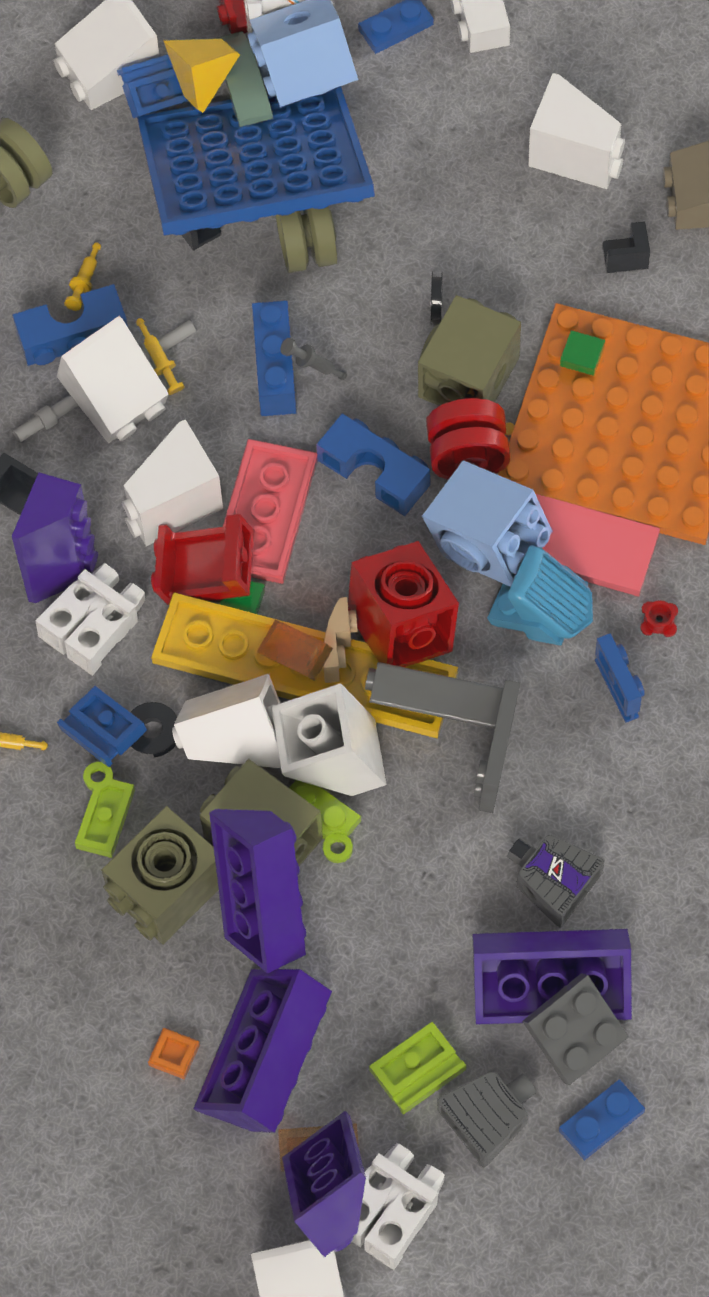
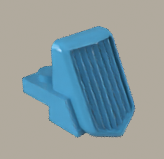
[487,546,593,646]

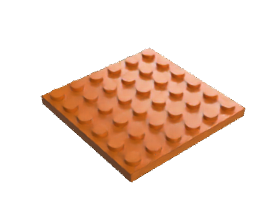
[498,303,709,545]

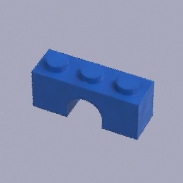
[12,284,128,366]
[252,300,297,416]
[316,413,430,516]

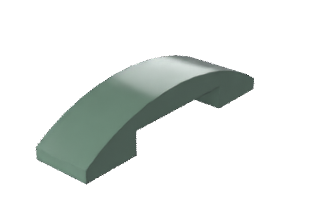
[212,32,273,127]

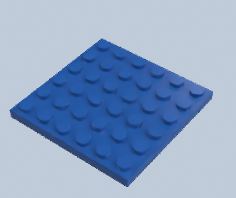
[137,86,375,236]

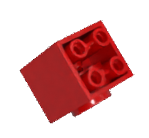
[348,541,459,667]

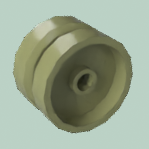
[0,118,53,208]
[275,206,337,273]

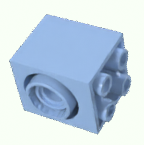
[247,0,358,107]
[422,460,553,587]

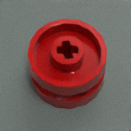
[426,398,510,480]

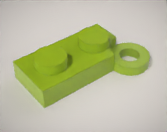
[75,762,135,858]
[289,780,361,863]

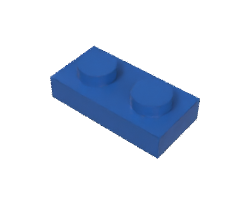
[358,0,434,54]
[559,1079,645,1161]

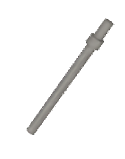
[12,320,196,443]

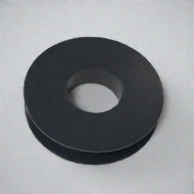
[431,271,443,325]
[130,702,177,757]

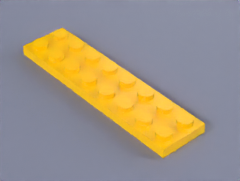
[151,593,458,739]

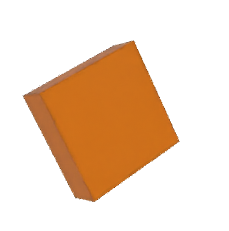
[148,1028,200,1080]

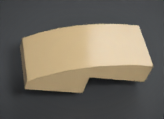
[323,597,357,683]

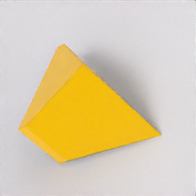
[163,39,240,113]

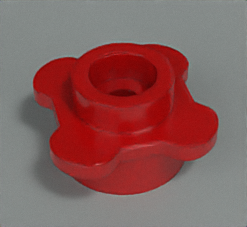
[640,600,678,637]

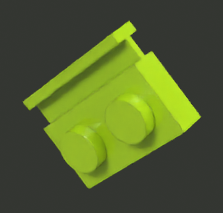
[369,1021,466,1115]

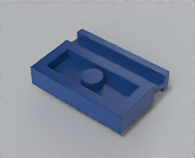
[117,54,188,119]
[595,633,645,723]
[56,686,147,767]

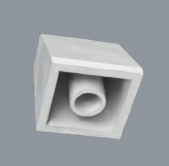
[54,0,160,110]
[528,73,625,189]
[57,316,169,443]
[122,419,223,546]
[172,674,281,768]
[271,683,387,796]
[251,1240,344,1297]

